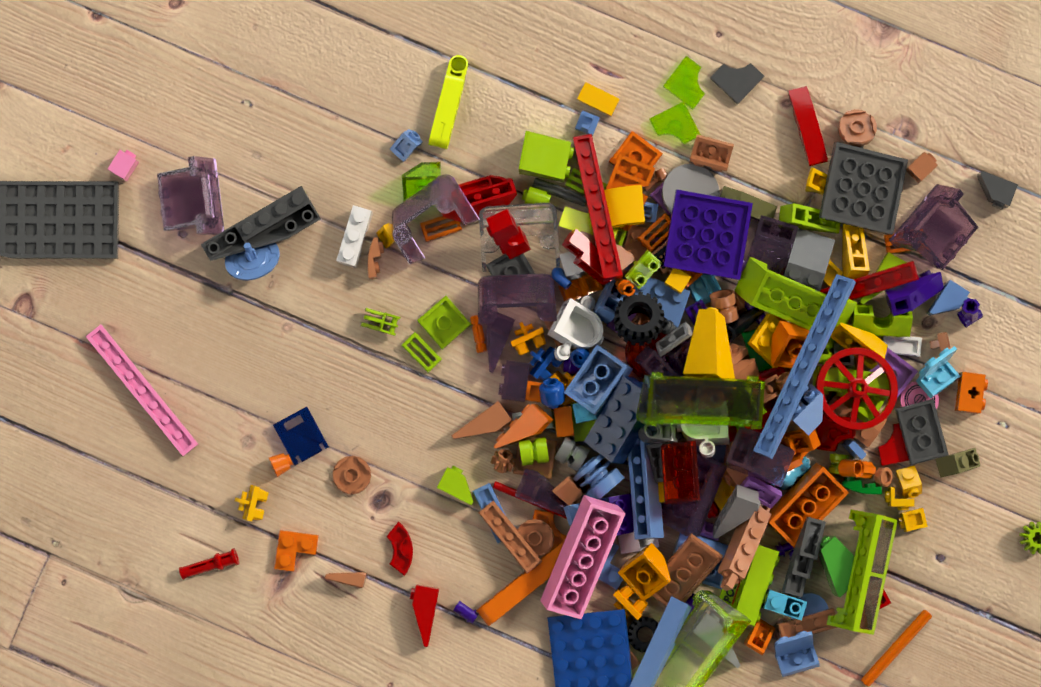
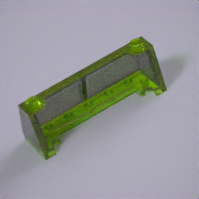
[636,372,765,429]

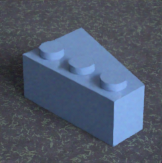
[633,277,691,328]

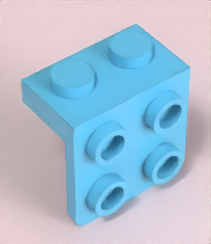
[916,346,960,399]

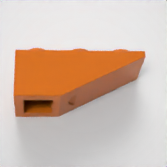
[494,404,553,449]

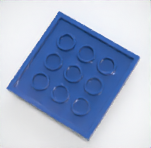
[547,609,633,687]

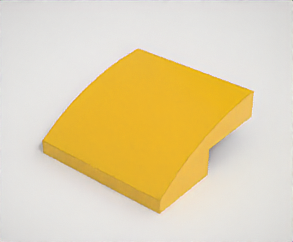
[604,185,645,228]

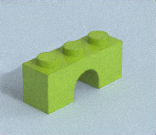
[850,304,913,337]

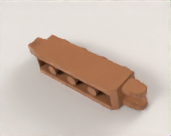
[718,505,772,591]

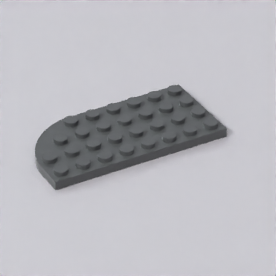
[0,181,119,259]

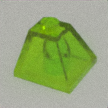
[402,162,442,208]

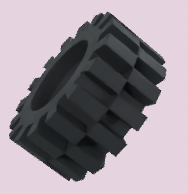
[628,617,659,652]

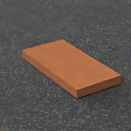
[652,533,723,606]

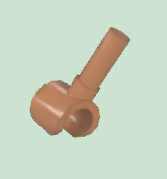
[644,168,667,191]

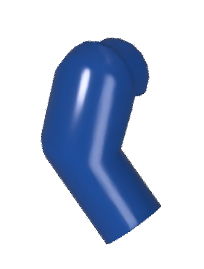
[551,267,572,290]

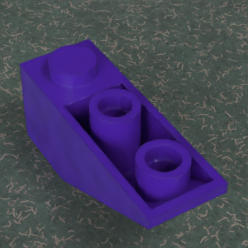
[884,272,944,316]

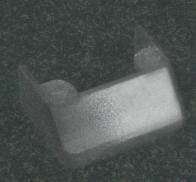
[479,203,560,272]

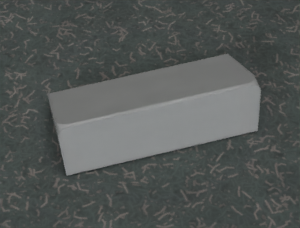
[655,322,693,357]

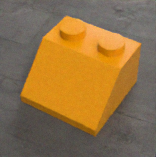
[618,543,671,602]

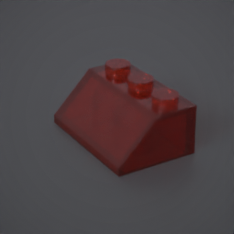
[661,441,700,505]

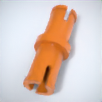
[615,279,635,296]

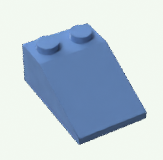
[564,345,633,415]

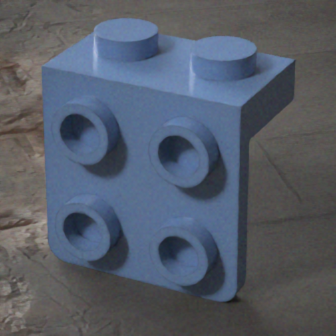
[774,631,820,677]

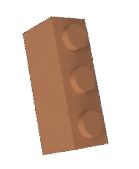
[823,392,889,448]

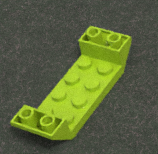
[734,257,857,330]

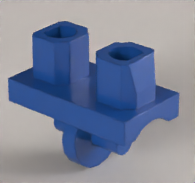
[529,346,563,381]

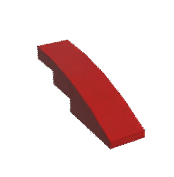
[788,86,828,166]

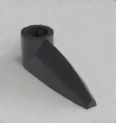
[726,307,765,343]

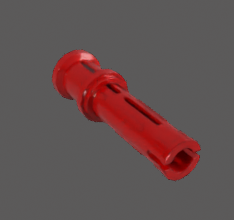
[179,548,240,579]

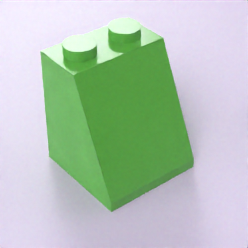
[818,535,854,597]

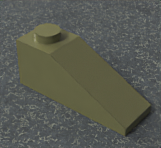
[720,186,777,225]

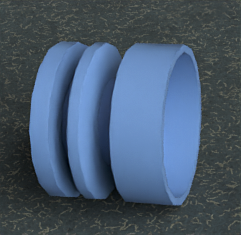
[573,454,625,499]

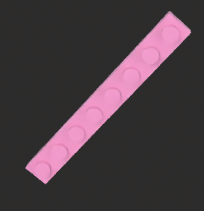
[86,324,198,456]

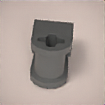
[638,421,677,445]

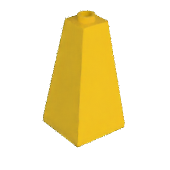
[683,307,736,390]

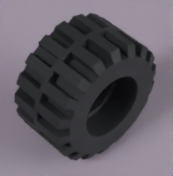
[614,292,664,346]

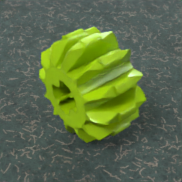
[1019,522,1041,554]

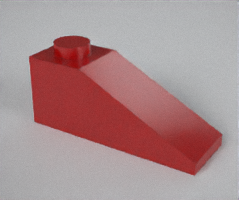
[410,584,440,647]

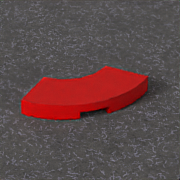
[386,521,413,576]

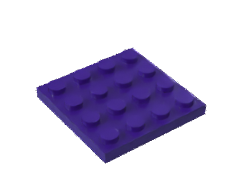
[663,189,753,280]

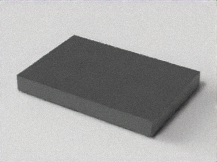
[895,399,949,465]

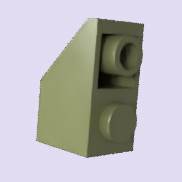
[935,448,980,478]

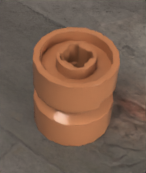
[710,289,739,324]

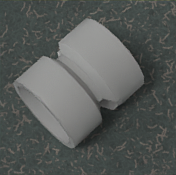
[554,437,590,472]

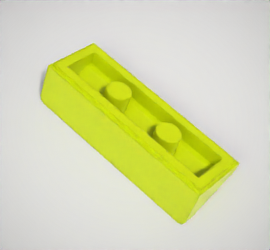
[558,206,619,240]

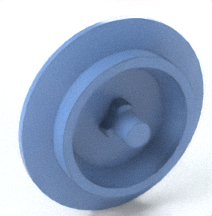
[225,243,280,281]

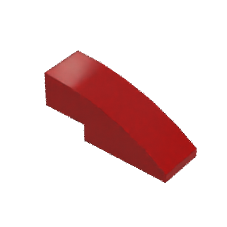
[562,229,612,285]

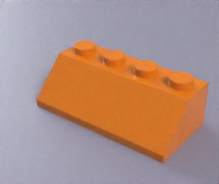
[768,462,849,548]

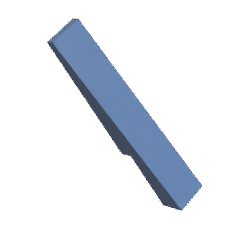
[630,596,692,687]

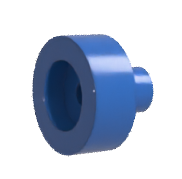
[570,348,590,368]

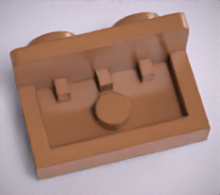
[690,134,734,172]

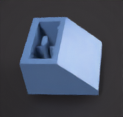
[792,382,823,436]

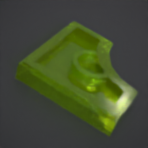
[663,56,705,110]
[649,101,701,145]

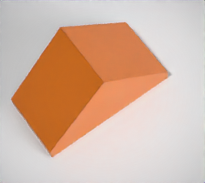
[743,619,775,656]

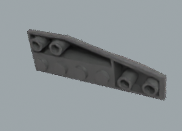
[201,186,321,261]

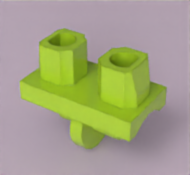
[624,250,662,289]

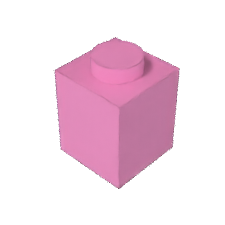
[108,150,139,181]

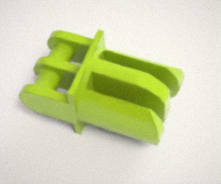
[361,308,401,336]

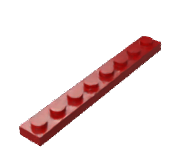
[573,134,623,281]

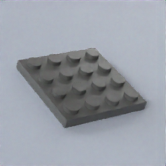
[819,142,908,235]

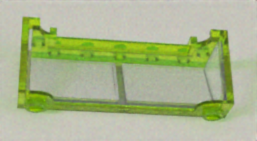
[654,590,751,687]

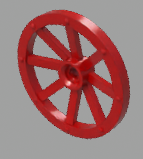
[815,347,898,430]

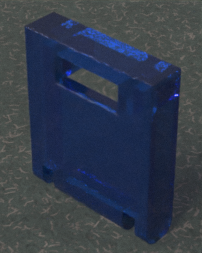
[273,407,329,466]

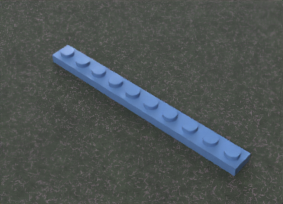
[753,274,856,459]

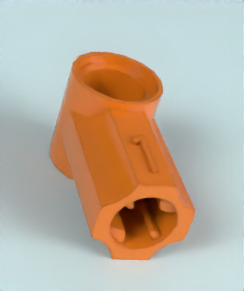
[838,459,876,479]

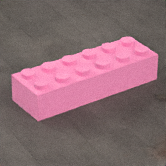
[540,495,625,619]

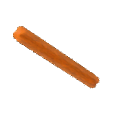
[861,610,932,687]

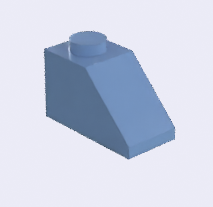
[927,280,970,316]

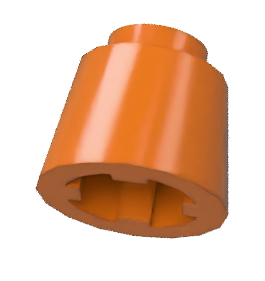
[269,453,293,477]

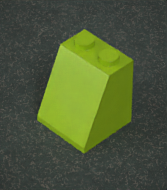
[519,131,574,182]

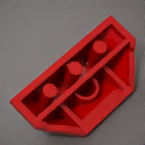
[438,175,517,224]

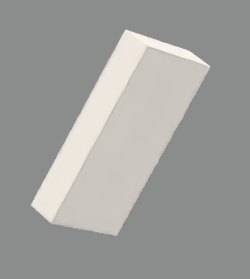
[882,336,922,357]

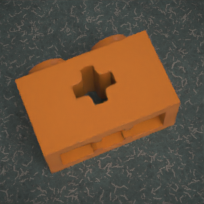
[955,372,988,414]

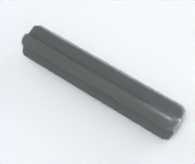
[532,178,586,206]

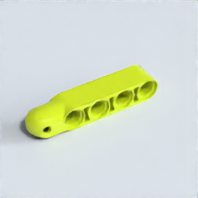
[428,55,468,149]

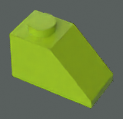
[437,466,474,505]

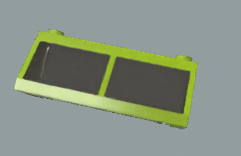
[827,509,898,635]

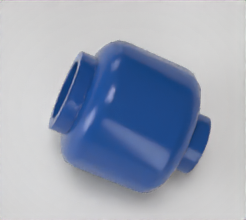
[539,378,566,409]

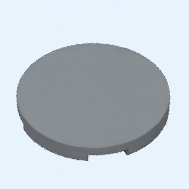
[661,164,720,214]

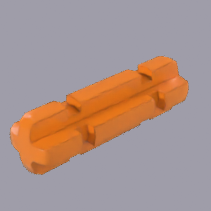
[470,315,487,353]

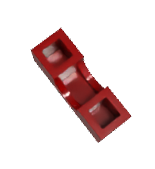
[486,209,531,259]

